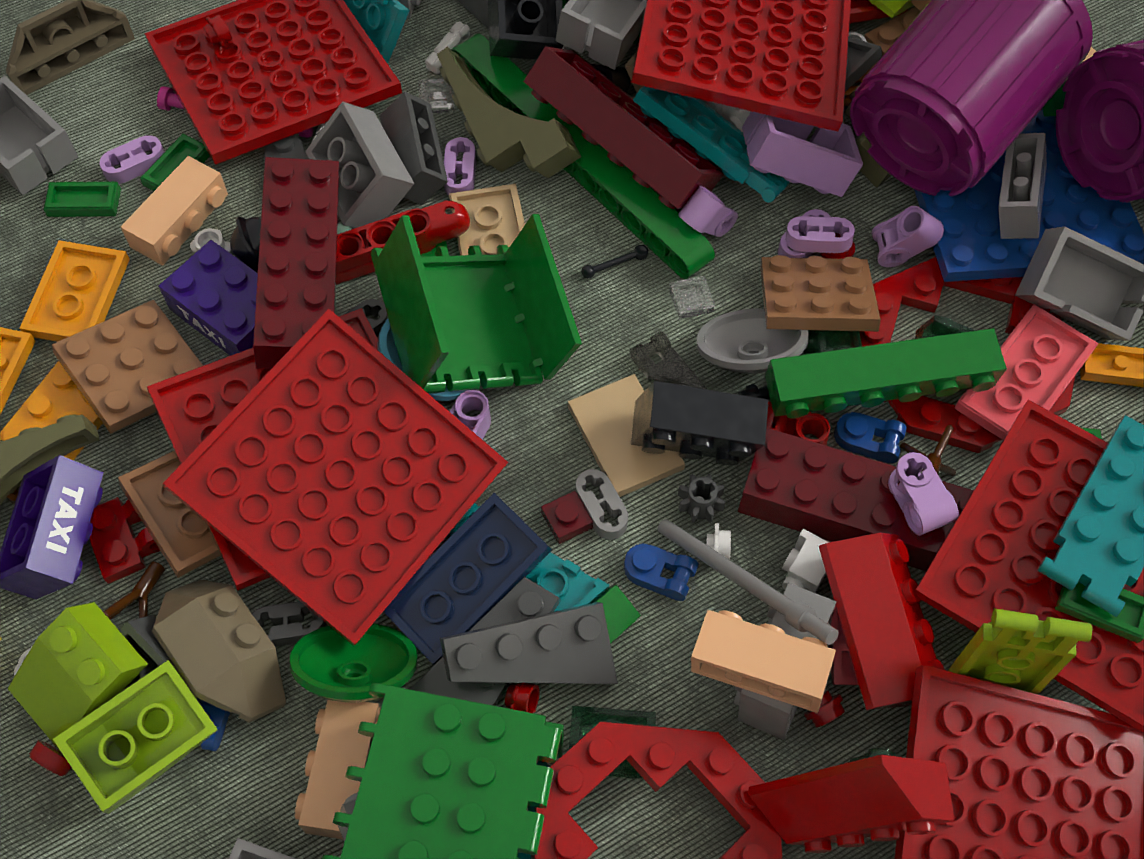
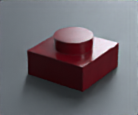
[541,491,593,544]

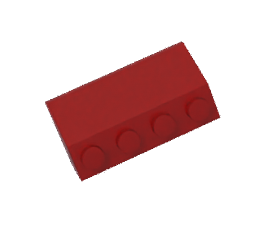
[819,532,945,710]
[749,755,954,853]

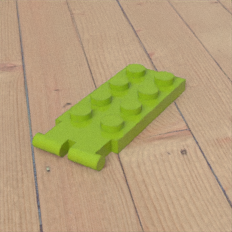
[948,608,1092,694]

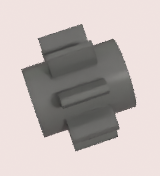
[678,474,726,523]

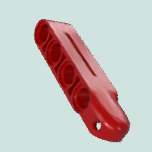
[336,201,470,285]

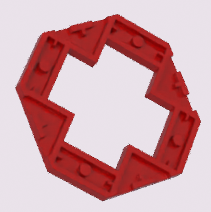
[850,257,1076,453]
[531,722,782,859]

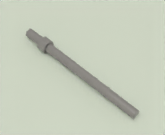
[658,519,838,645]

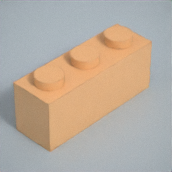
[120,156,228,266]
[691,610,836,713]
[295,700,381,839]

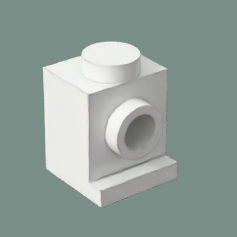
[782,529,829,593]

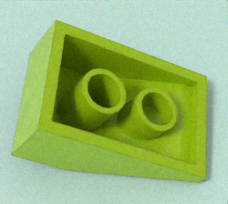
[7,602,148,751]
[53,660,218,814]

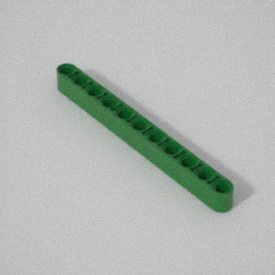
[451,33,715,279]

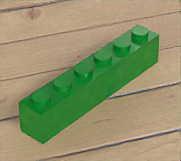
[765,328,1007,418]

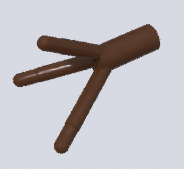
[900,425,956,476]
[103,561,165,620]

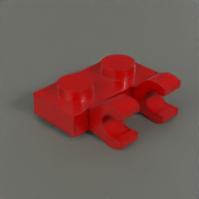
[89,497,160,584]

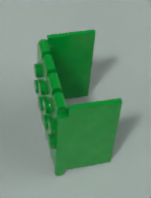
[371,214,582,393]
[322,683,564,859]

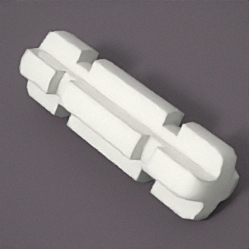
[425,21,470,74]

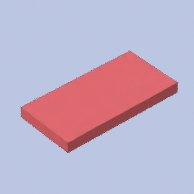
[954,304,1099,440]

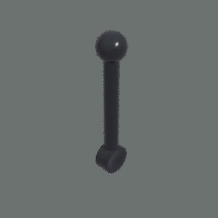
[581,245,648,279]

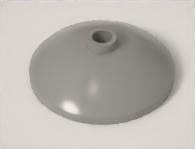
[697,308,808,374]

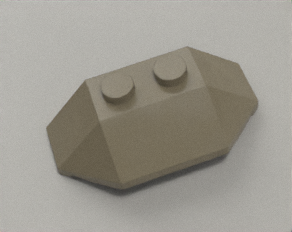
[6,0,135,95]
[152,580,286,723]

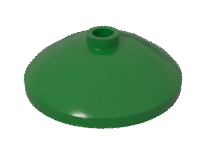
[290,623,417,702]

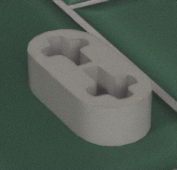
[575,469,628,540]

